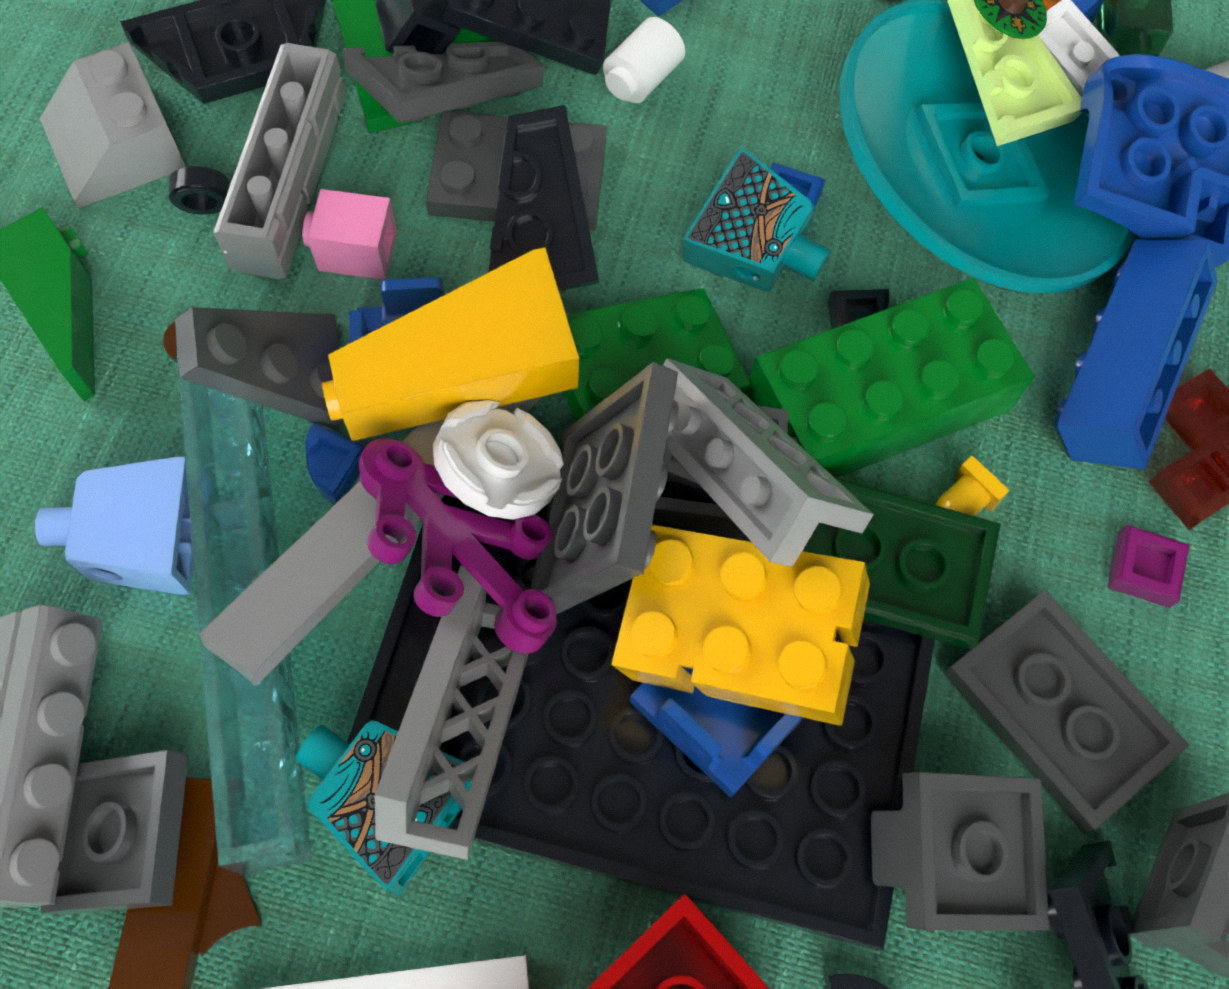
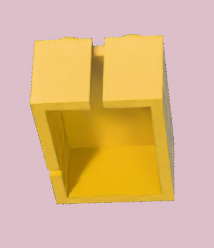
[611,525,870,726]

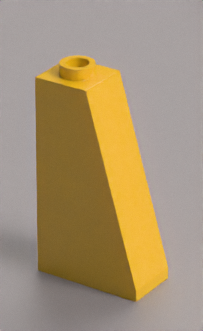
[322,247,579,441]

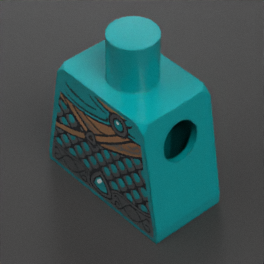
[683,148,831,291]
[296,720,473,897]

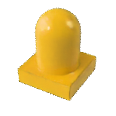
[935,456,1010,516]

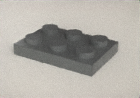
[426,111,607,231]
[944,590,1190,834]

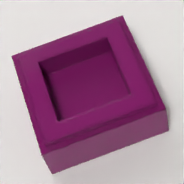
[1108,525,1190,608]

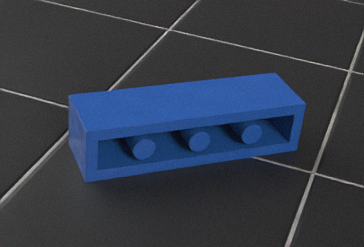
[1055,240,1218,469]

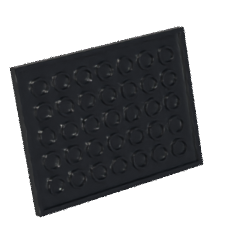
[347,481,935,951]

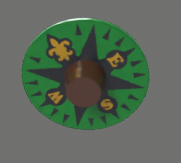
[974,0,1047,39]

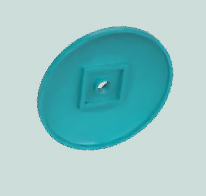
[839,0,1136,293]

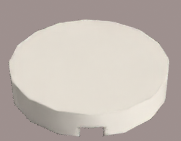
[432,400,563,520]

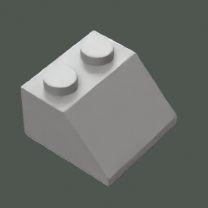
[40,42,186,209]

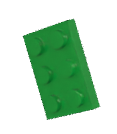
[563,288,751,421]

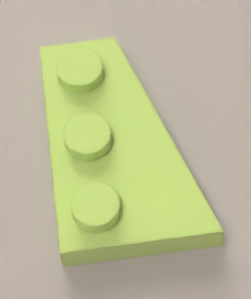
[947,0,1083,146]

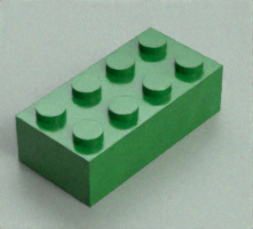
[747,278,1035,478]

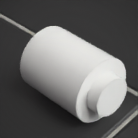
[603,17,685,103]

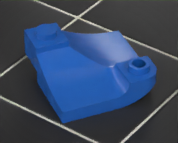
[1073,54,1229,268]

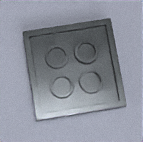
[531,362,679,614]

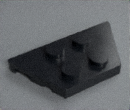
[120,0,327,104]

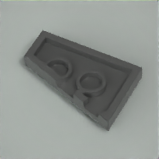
[343,41,544,123]
[175,307,344,429]

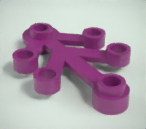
[359,438,557,654]

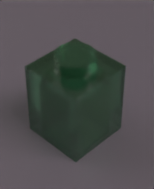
[1097,0,1173,56]

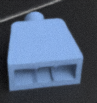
[35,457,204,595]

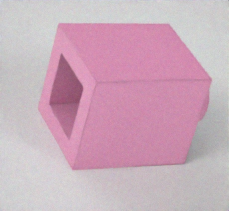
[302,189,398,280]

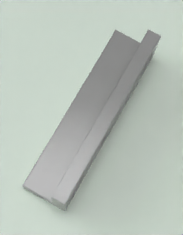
[663,358,874,567]
[374,565,528,860]

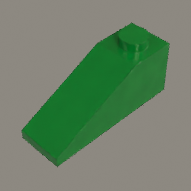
[0,207,95,401]

